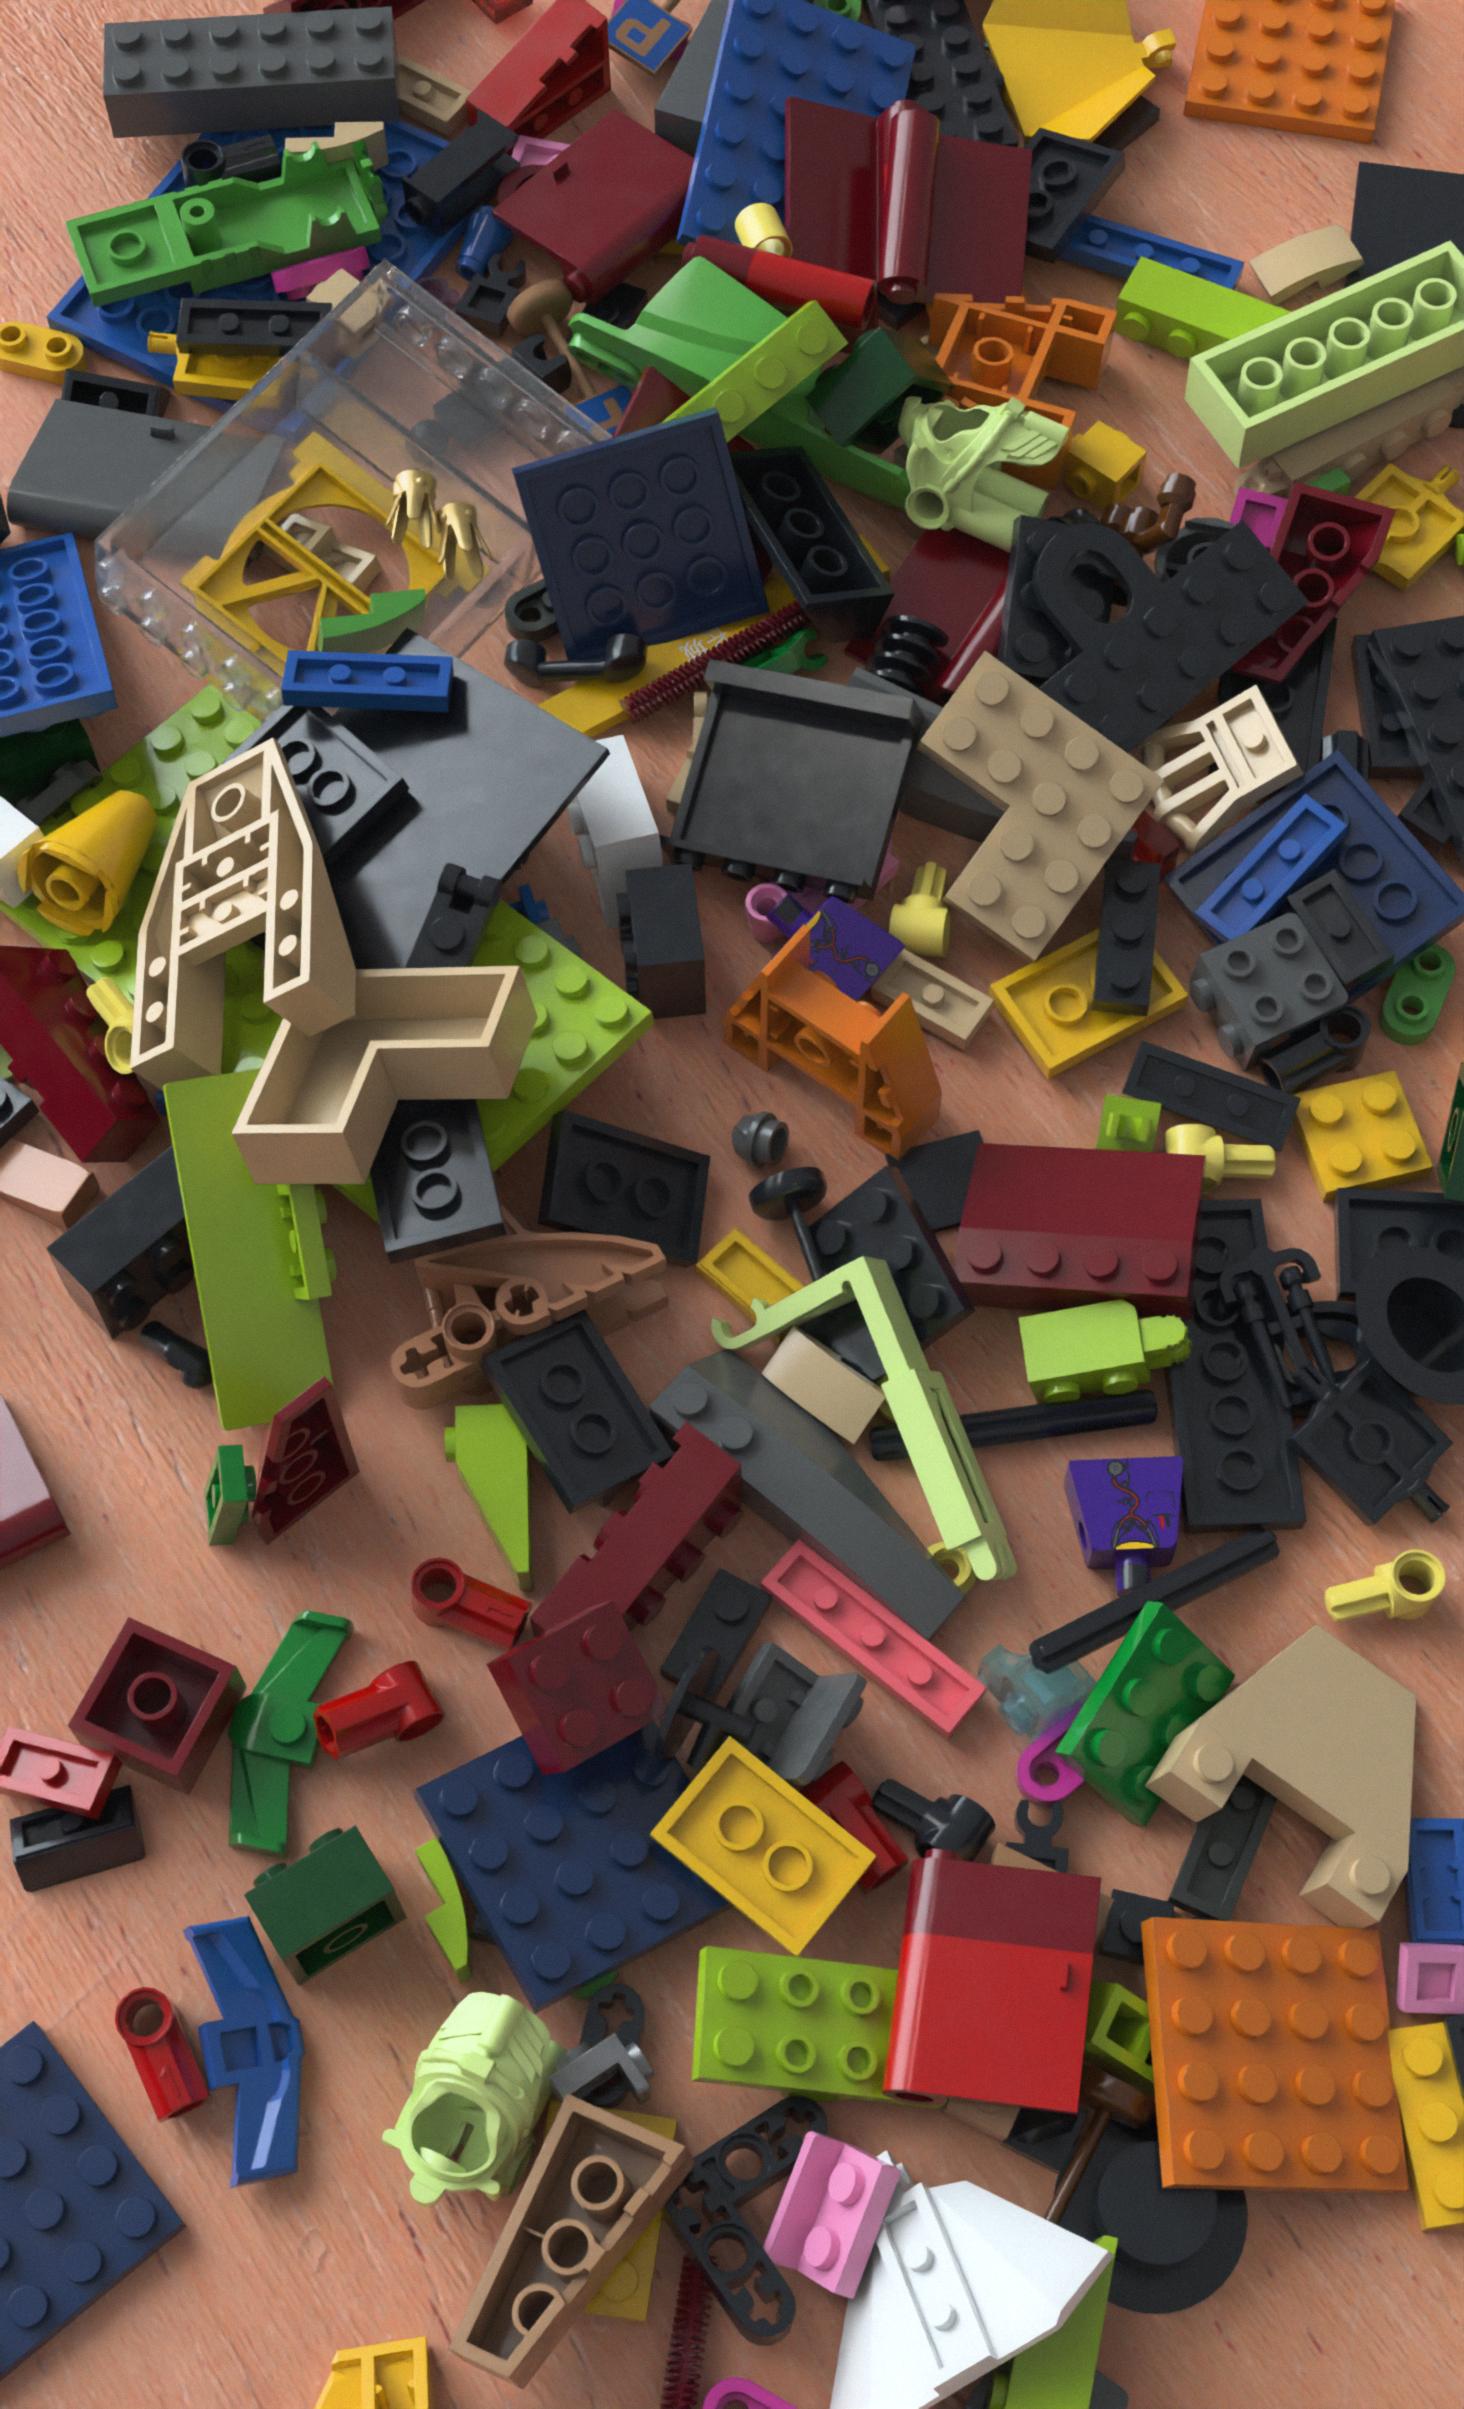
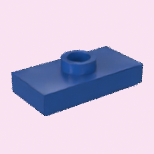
[1403,1818,1464,1946]

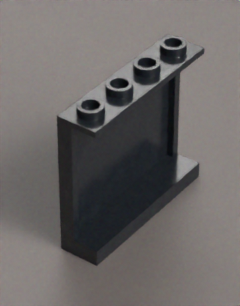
[659,659,924,904]

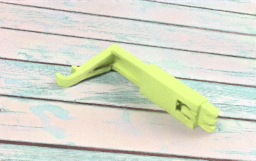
[711,1256,1017,1580]

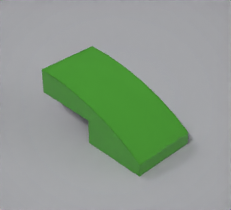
[318,589,426,653]

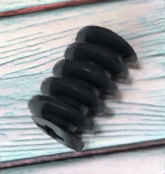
[866,615,949,698]

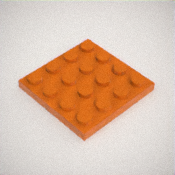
[1183,0,1396,144]
[1141,1917,1409,2194]

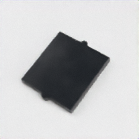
[885,1130,983,1233]

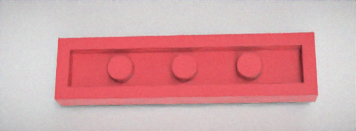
[760,1539,987,1740]

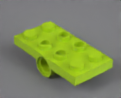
[692,1946,945,2109]

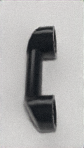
[504,634,648,687]

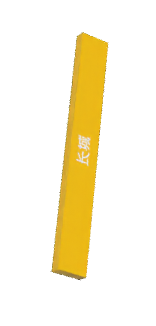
[536,534,890,738]

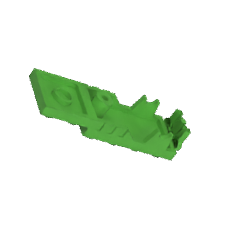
[65,140,389,308]

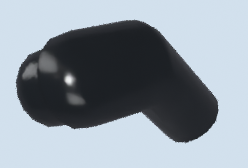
[140,1321,213,1389]

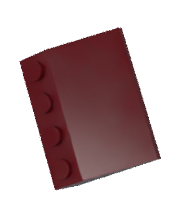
[954,1143,1206,1320]

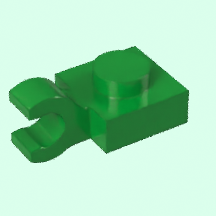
[738,629,828,675]

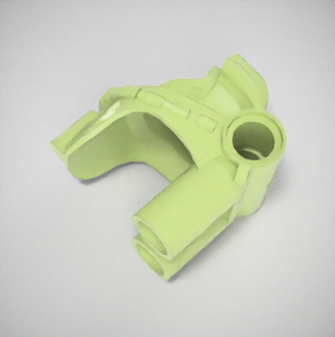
[898,396,1070,553]
[382,1992,568,2208]

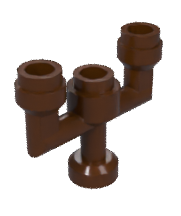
[1099,473,1196,607]

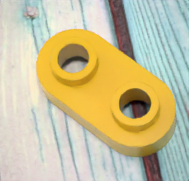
[0,321,87,384]

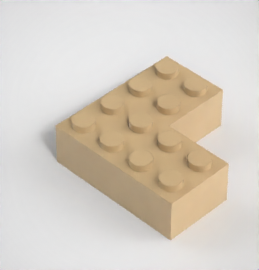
[917,651,1165,964]
[232,966,538,1184]

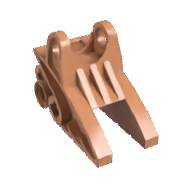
[391,1203,669,1410]

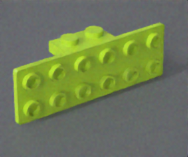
[163,1068,337,1431]

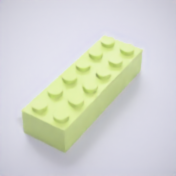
[1184,240,1464,470]

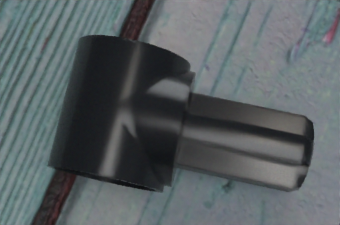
[872,1779,996,1862]

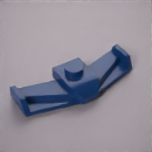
[183,1916,306,2189]

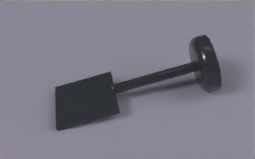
[749,1167,887,1383]

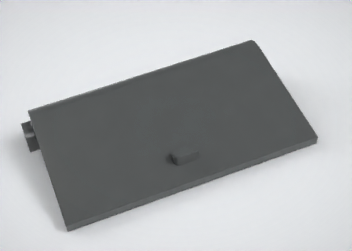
[6,398,287,568]

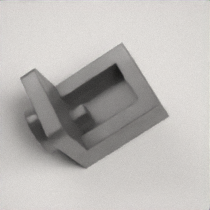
[549,2033,654,2105]

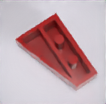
[465,0,611,156]

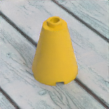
[16,790,158,936]

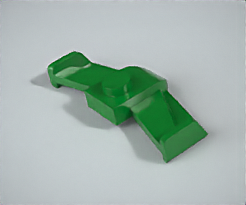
[227,1610,354,1860]

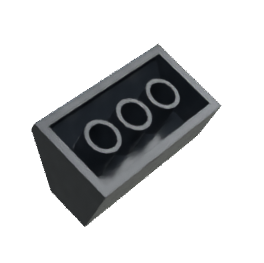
[729,446,895,644]

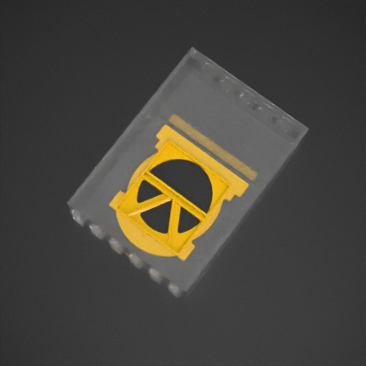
[94,259,613,725]

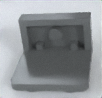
[1189,913,1348,1072]
[719,1642,867,1786]

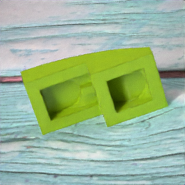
[414,1837,473,1983]

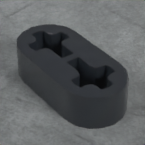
[579,1983,645,2109]

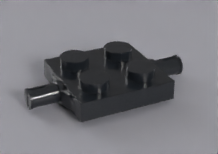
[1285,1357,1453,1526]

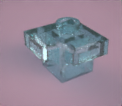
[977,1644,1097,1741]

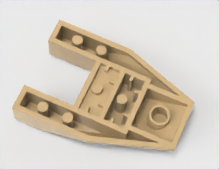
[130,738,356,1091]

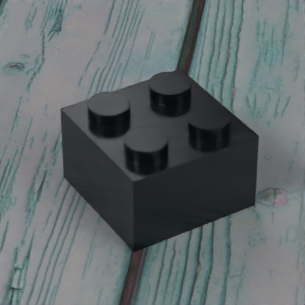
[616,863,706,1019]

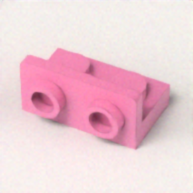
[763,2131,902,2299]

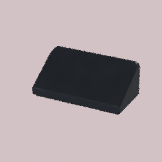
[61,369,171,418]
[10,1785,146,1892]

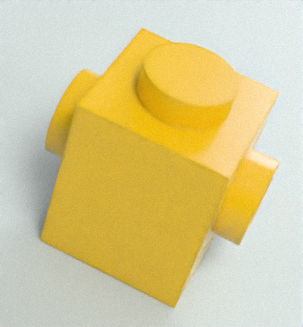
[1063,420,1147,510]

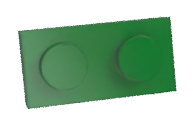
[204,1445,256,1546]

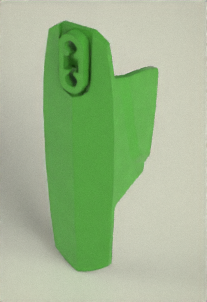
[567,256,911,514]

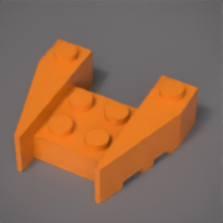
[928,293,1118,491]
[723,924,942,1161]

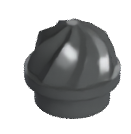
[732,1111,789,1167]

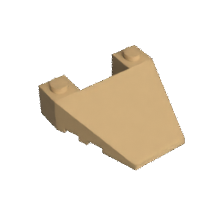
[1145,1625,1416,1929]

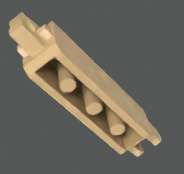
[1233,366,1464,499]

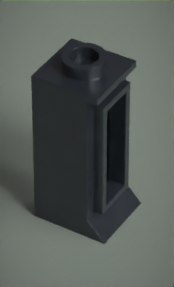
[402,108,521,237]

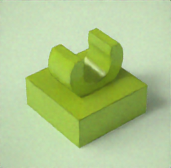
[1096,1093,1162,1152]

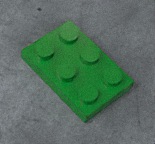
[1055,1601,1235,1827]

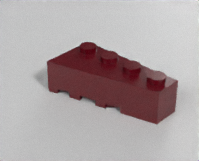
[0,945,160,1163]
[530,1421,743,1637]

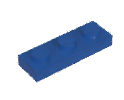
[281,650,454,712]
[1195,793,1348,943]

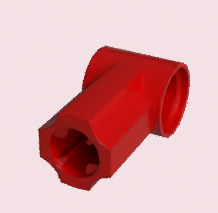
[411,1557,532,1652]
[313,1661,445,1761]
[798,1761,908,1894]
[115,1987,212,2123]

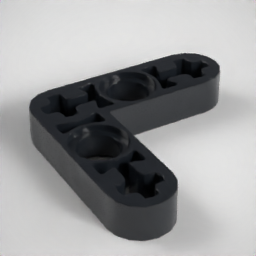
[661,2096,827,2346]

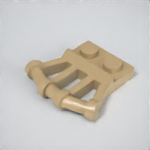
[1138,685,1304,855]

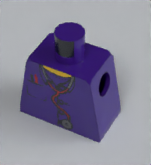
[766,893,906,1002]
[1064,1456,1183,1597]

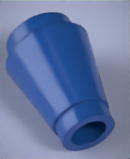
[455,205,514,282]

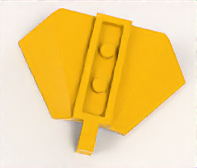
[982,0,1176,143]

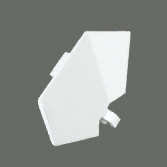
[830,2150,1114,2409]

